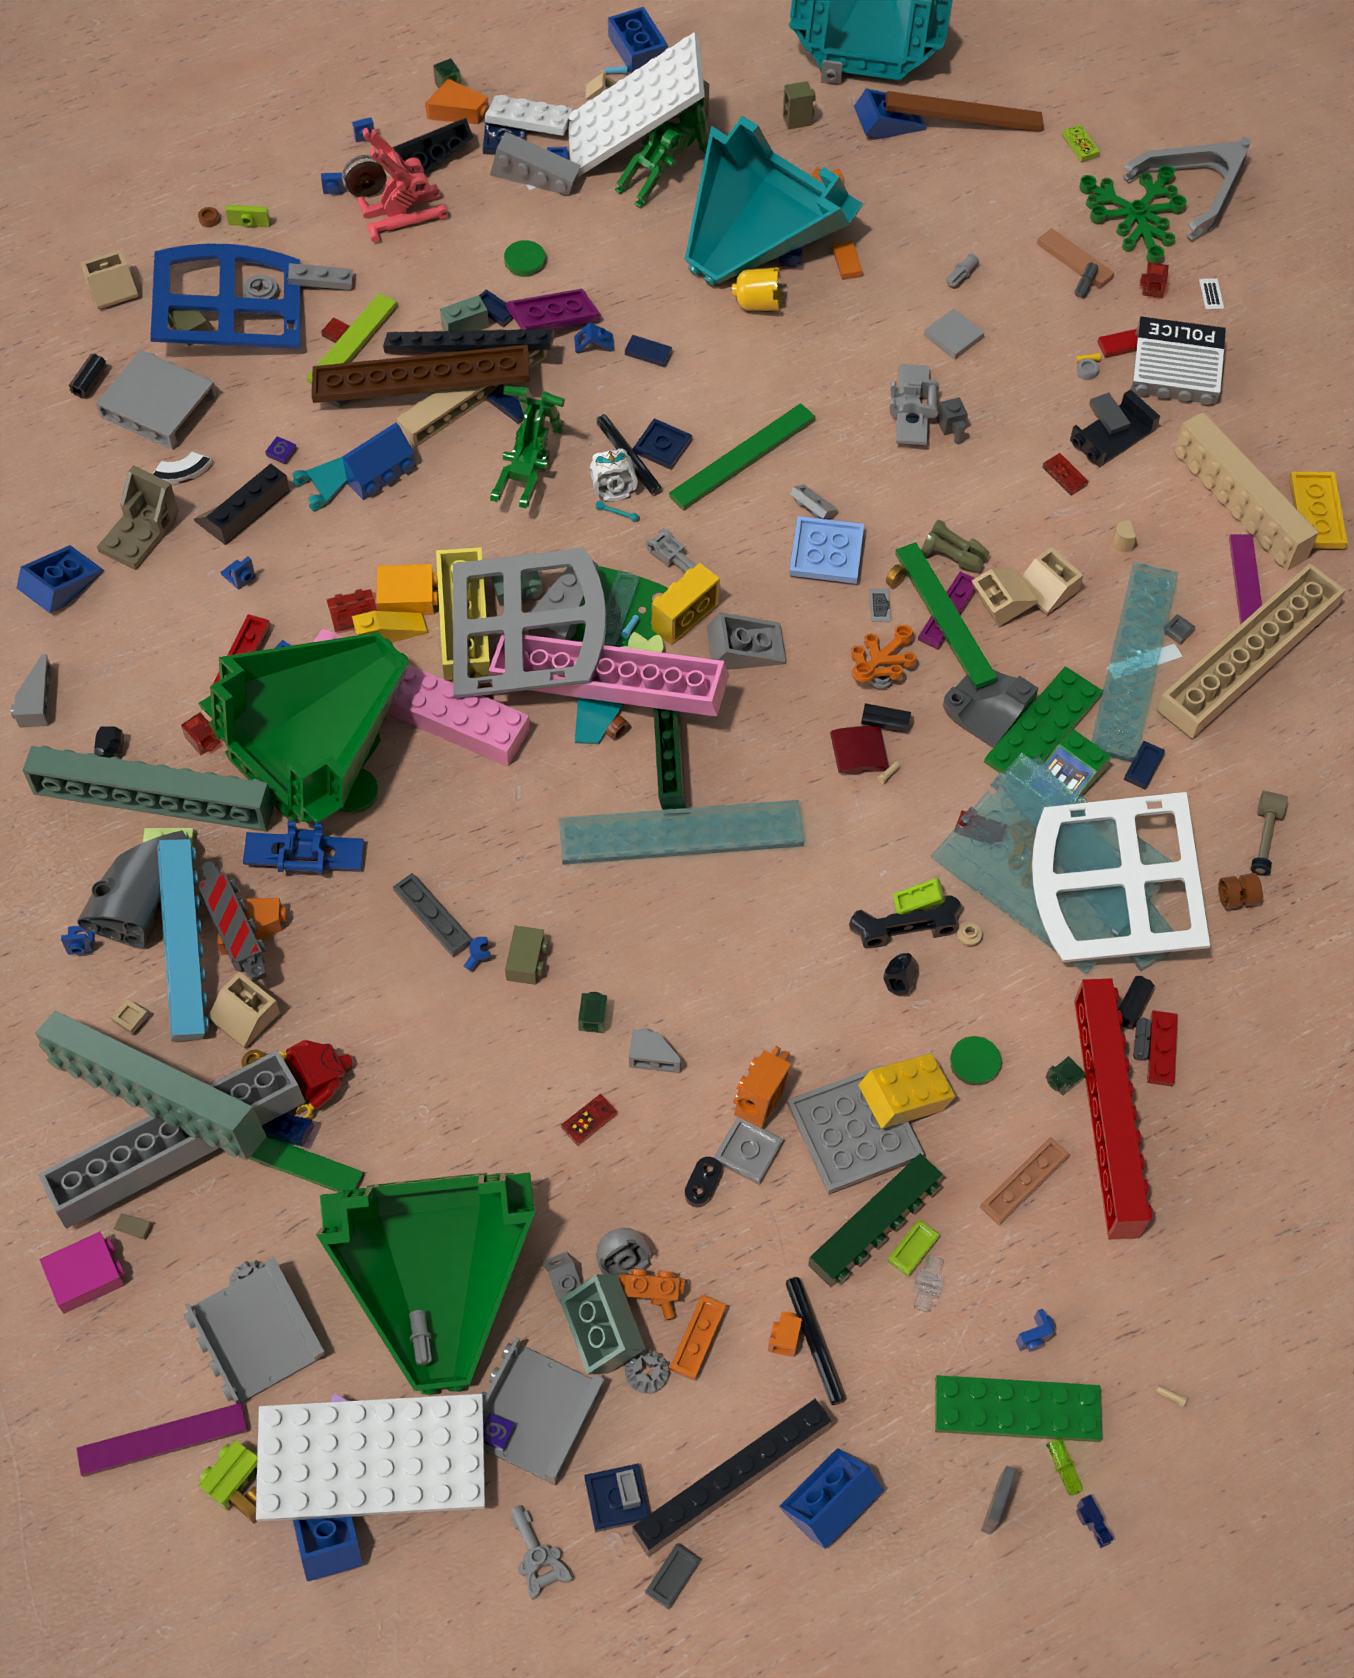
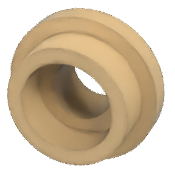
[957,922,982,946]

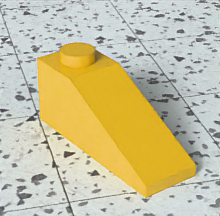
[352,611,427,642]

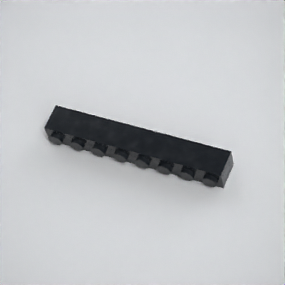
[633,1398,832,1558]

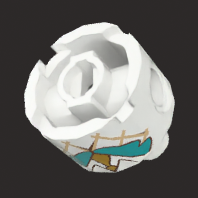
[589,449,638,501]

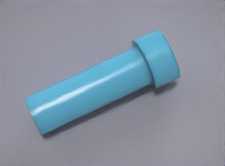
[605,66,627,74]
[621,615,640,638]

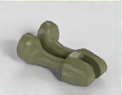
[921,519,990,572]

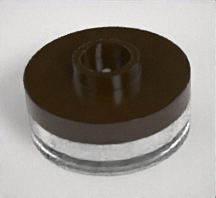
[342,155,387,197]

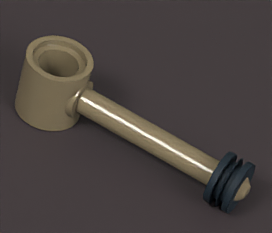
[1251,790,1288,876]

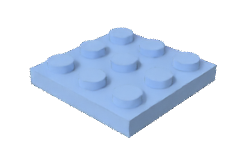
[789,516,864,584]

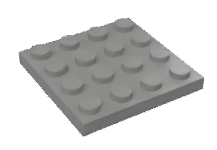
[787,1065,924,1194]

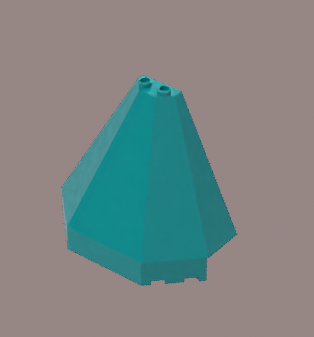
[788,0,953,80]
[685,115,864,286]

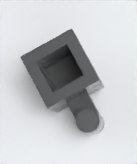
[937,397,968,444]

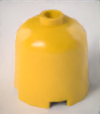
[732,267,781,311]

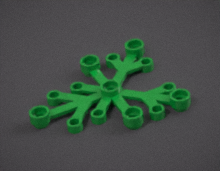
[1079,165,1187,265]

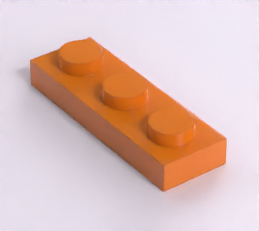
[670,1294,726,1381]

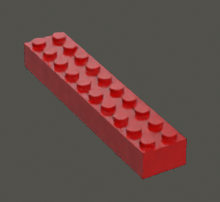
[1074,978,1152,1240]

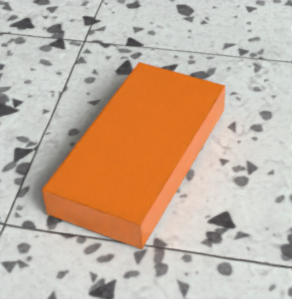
[832,240,863,279]

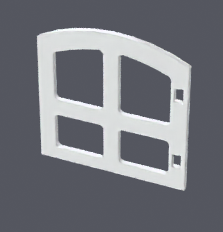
[1032,792,1210,962]

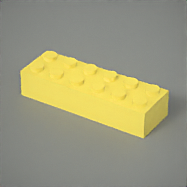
[436,547,491,680]

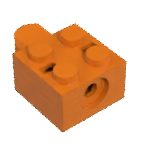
[733,1046,791,1129]

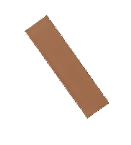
[1037,228,1114,288]
[980,1137,1070,1225]

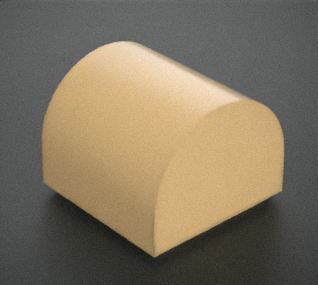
[1112,520,1136,552]

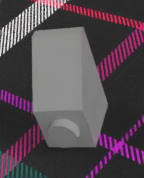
[629,1028,680,1073]

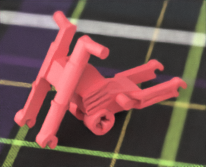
[357,128,448,242]

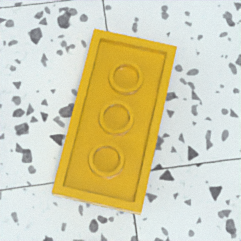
[1289,472,1348,549]

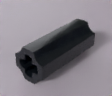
[69,353,107,398]
[861,703,911,733]
[1118,976,1155,1029]

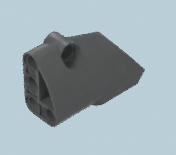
[77,830,188,948]

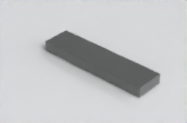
[393,873,472,958]

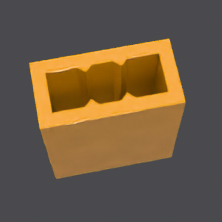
[377,564,438,615]

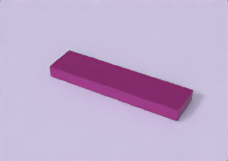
[918,571,975,650]

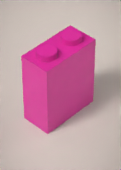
[39,1231,125,1314]

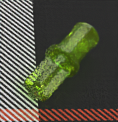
[1046,1438,1083,1496]

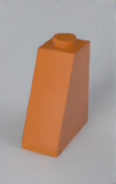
[425,79,489,125]
[217,897,287,955]

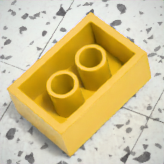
[652,563,720,646]
[858,1053,956,1129]

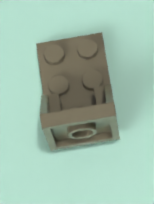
[97,465,179,570]

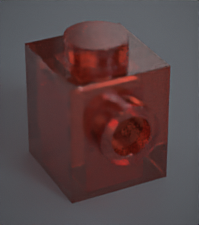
[1139,262,1169,298]
[181,712,220,755]

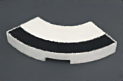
[153,452,212,484]

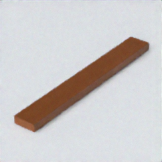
[885,91,1043,132]

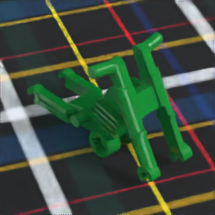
[615,98,709,208]
[490,386,565,509]

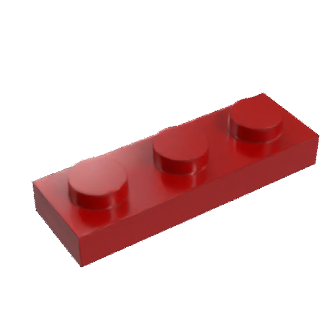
[1147,1010,1178,1087]

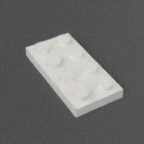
[485,95,573,136]

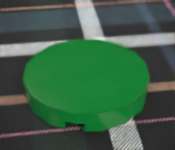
[504,240,545,276]
[341,768,378,813]
[950,1036,1001,1085]

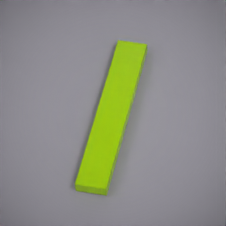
[307,293,397,384]

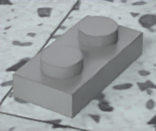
[790,484,838,519]

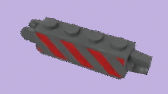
[198,861,267,982]

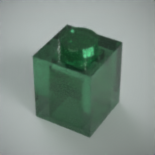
[433,58,461,88]
[578,992,607,1033]

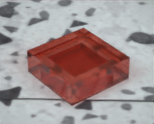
[321,317,350,343]

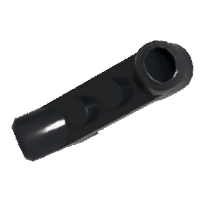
[849,895,962,948]

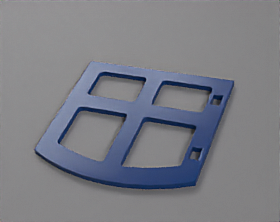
[150,243,300,349]

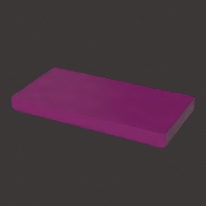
[506,289,601,330]

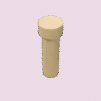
[877,762,900,784]
[1156,1385,1188,1407]

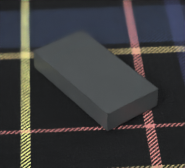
[1089,392,1131,435]
[645,1543,700,1610]

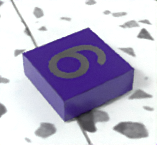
[265,436,297,464]
[483,1413,515,1452]

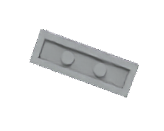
[288,263,353,290]

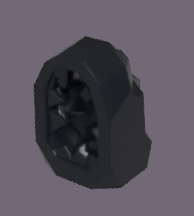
[94,726,124,758]
[883,953,917,995]

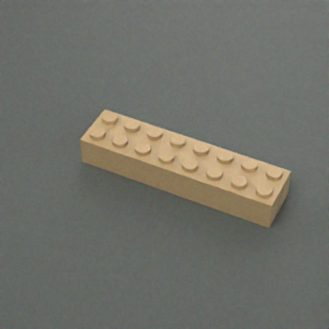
[1174,412,1319,571]

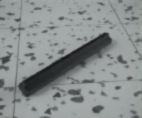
[597,414,661,495]
[786,1277,845,1405]

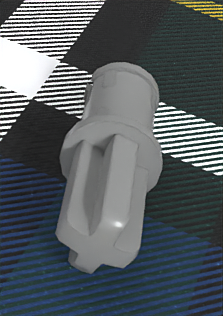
[946,254,979,287]
[409,1310,432,1366]

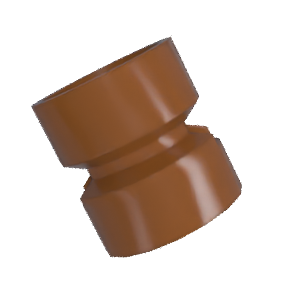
[1218,873,1263,909]

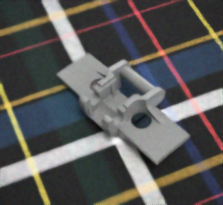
[890,364,939,445]

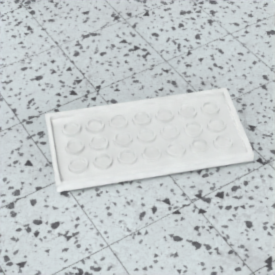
[568,32,704,177]
[256,1394,485,1522]

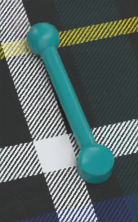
[595,501,639,522]

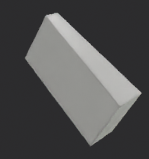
[616,1469,641,1510]

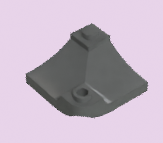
[943,670,1039,748]

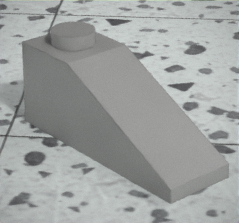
[11,654,52,728]

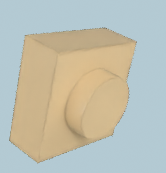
[111,999,149,1035]

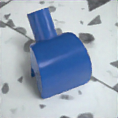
[463,937,491,972]

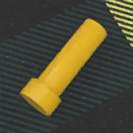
[1076,352,1101,362]

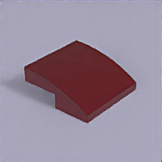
[830,726,889,775]

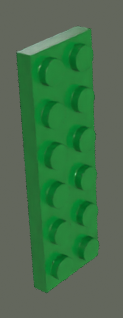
[984,666,1103,788]
[935,1375,1102,1442]

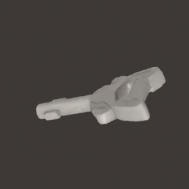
[511,1505,572,1599]

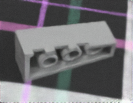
[490,132,581,196]
[529,560,599,641]

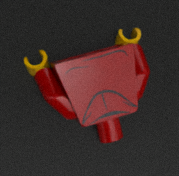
[279,1040,353,1122]

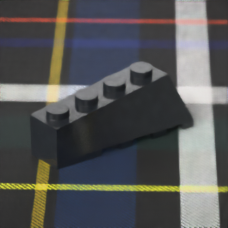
[392,118,474,175]
[194,463,290,545]

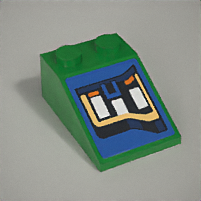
[1026,729,1111,807]

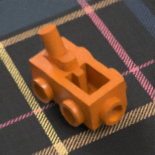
[619,1268,684,1320]

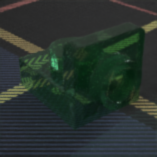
[1045,1056,1086,1096]

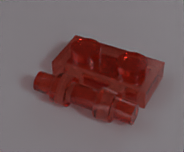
[326,589,377,632]

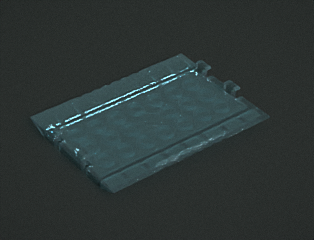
[930,753,1172,974]

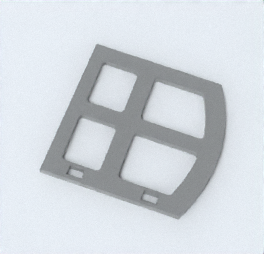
[453,548,606,698]

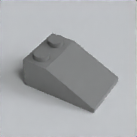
[707,612,786,669]

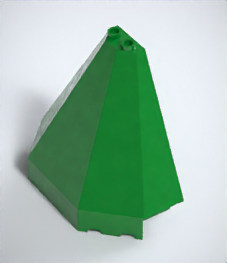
[198,632,409,823]
[316,1172,536,1394]

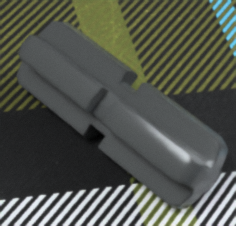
[1075,262,1098,298]
[1133,1018,1152,1061]

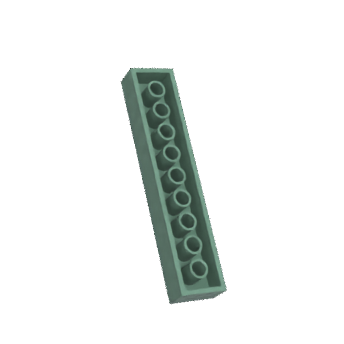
[23,746,274,832]
[35,1011,266,1161]

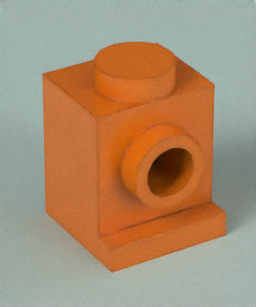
[768,1311,802,1357]

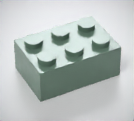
[560,1274,646,1375]

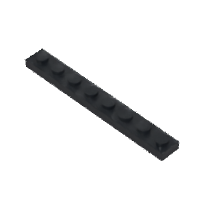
[383,329,555,353]

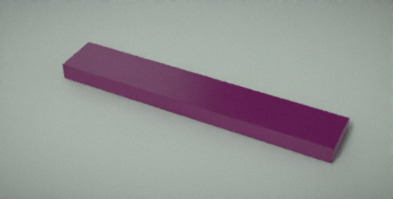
[1229,534,1262,625]
[76,1403,248,1477]

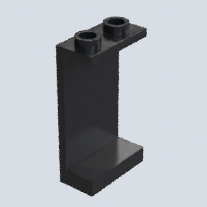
[1070,389,1160,468]

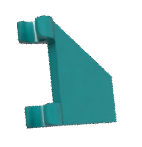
[293,457,347,512]
[575,697,624,744]

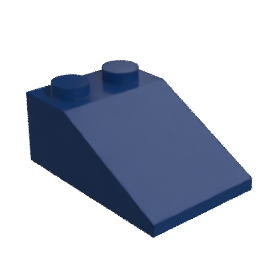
[854,88,926,139]
[17,545,103,613]
[293,1517,363,1582]

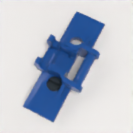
[243,821,364,874]

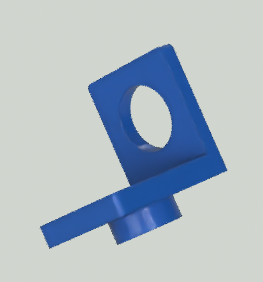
[574,322,614,353]
[221,557,256,590]
[61,926,94,955]

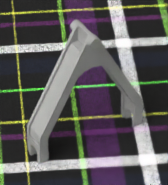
[1123,137,1251,241]

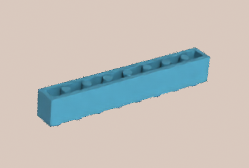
[157,839,208,1041]

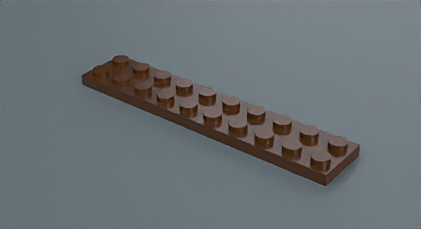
[311,345,530,403]

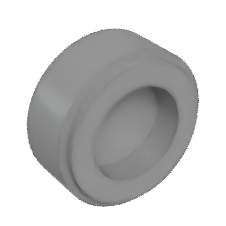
[1076,359,1099,380]

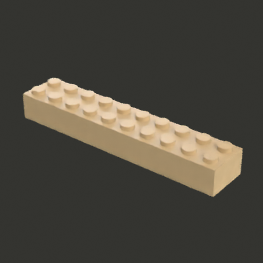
[1157,563,1346,739]

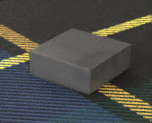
[1162,614,1195,645]

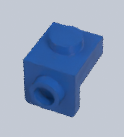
[1016,1309,1055,1351]

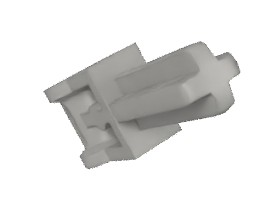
[645,528,696,573]

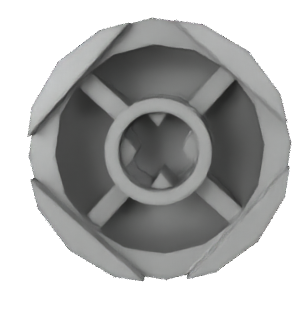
[596,1227,651,1276]

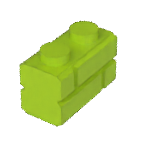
[198,1440,257,1511]

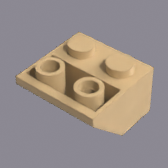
[80,250,139,309]
[1021,547,1083,615]
[972,568,1038,626]
[208,971,280,1049]

